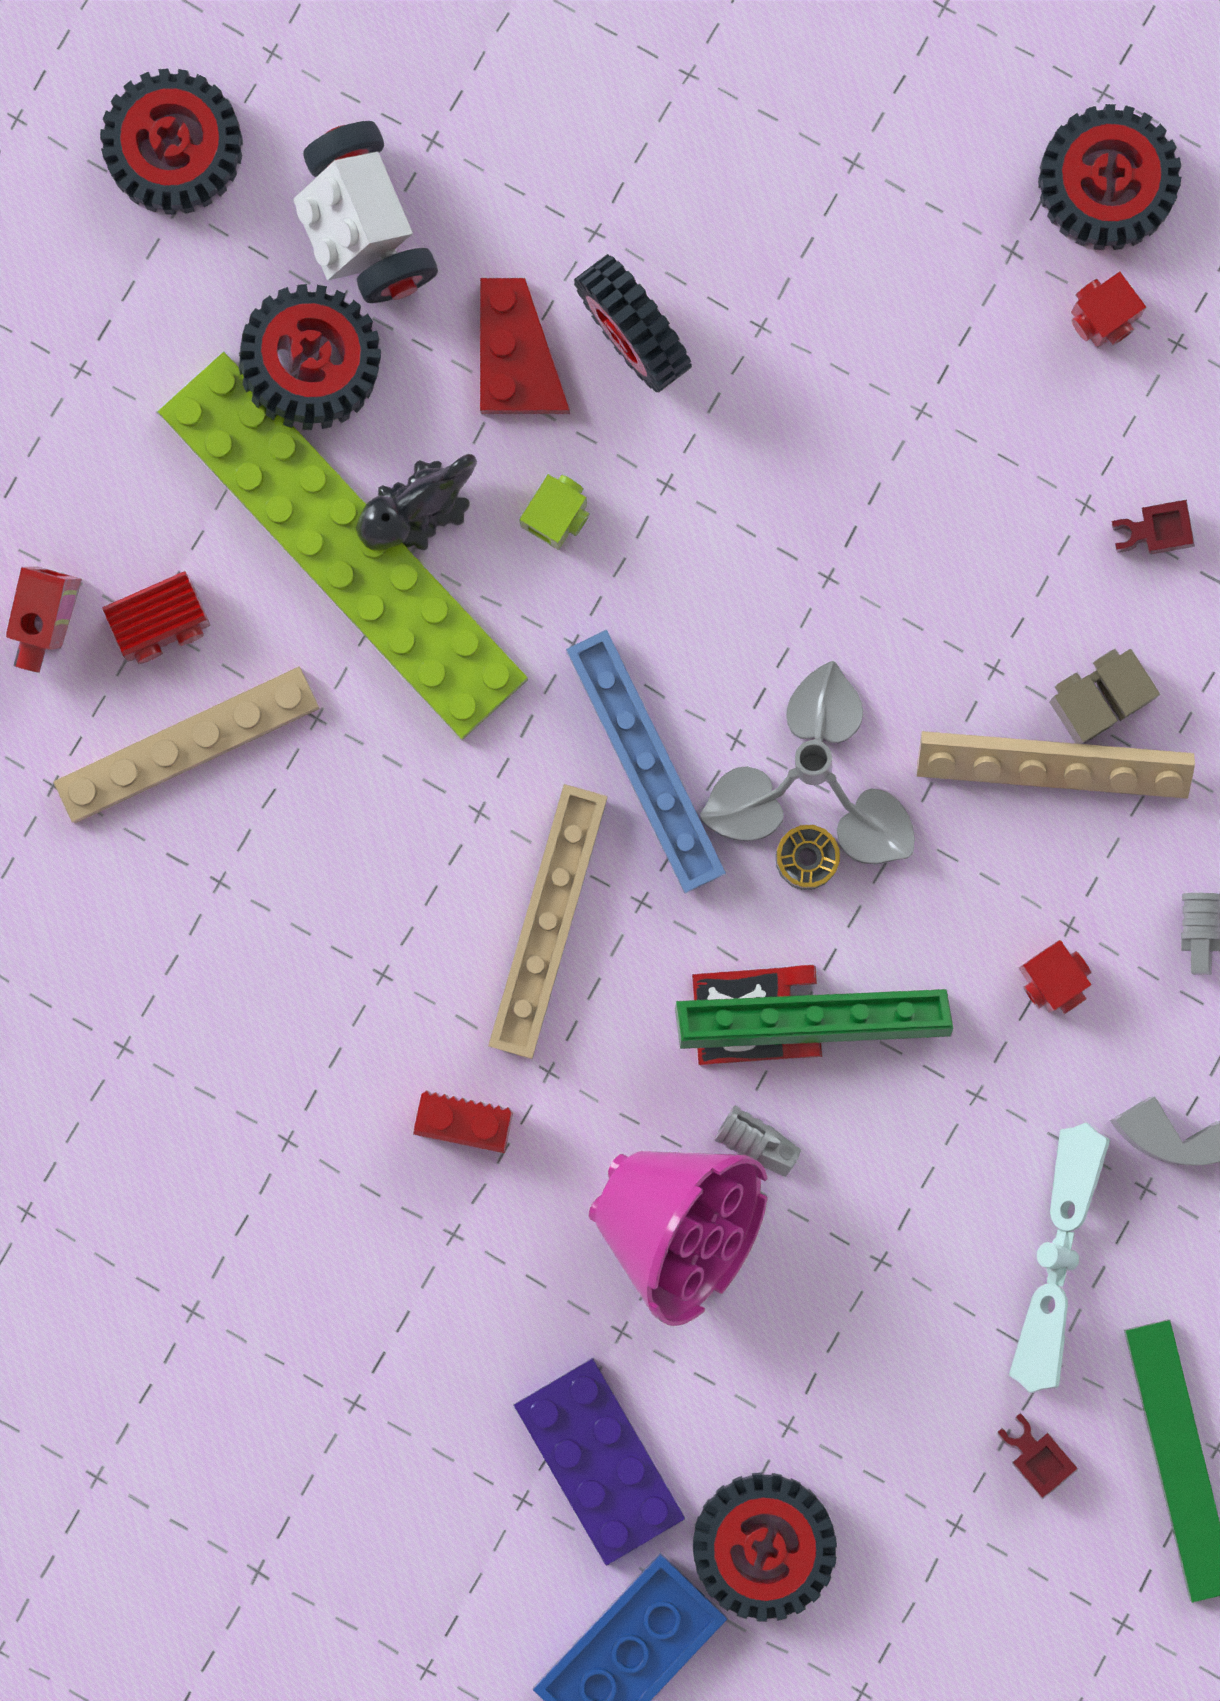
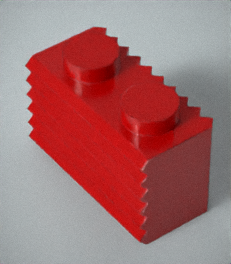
[102,571,211,664]
[413,1090,513,1153]

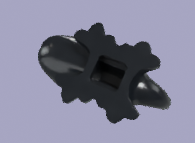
[356,454,477,551]

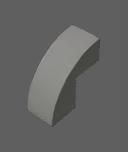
[1110,1096,1220,1165]

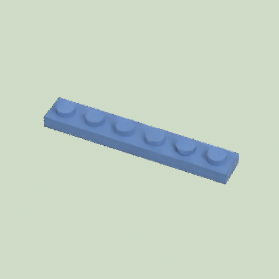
[566,630,726,894]

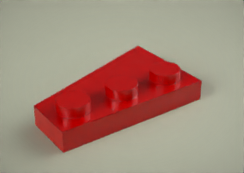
[480,278,570,414]

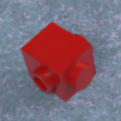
[1071,271,1146,348]
[1018,940,1092,1014]

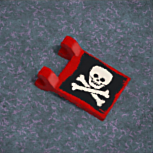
[692,965,822,1065]

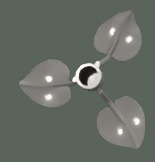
[700,661,915,864]

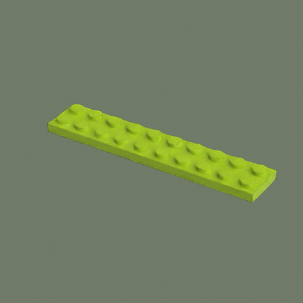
[157,351,528,740]

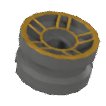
[775,825,840,890]

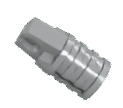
[1181,893,1220,975]
[714,1105,801,1177]

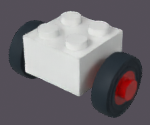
[293,121,438,303]

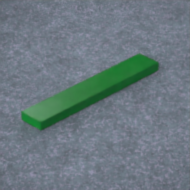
[675,989,953,1049]
[1124,1319,1220,1603]

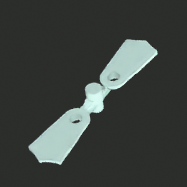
[1009,1123,1110,1393]

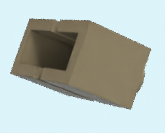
[1049,648,1160,744]

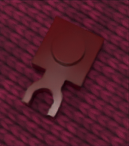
[1111,499,1195,555]
[997,1413,1078,1500]

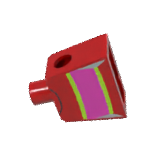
[6,567,82,673]

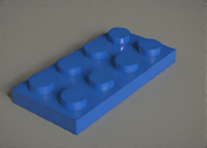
[533,1552,728,1701]

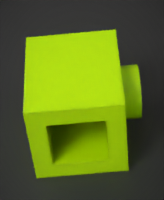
[519,474,590,550]

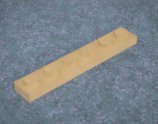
[53,666,320,824]
[917,731,1195,799]
[488,784,608,1059]

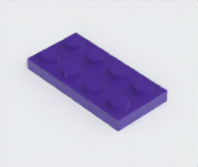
[513,1358,685,1566]

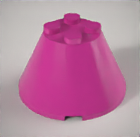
[589,1151,768,1326]

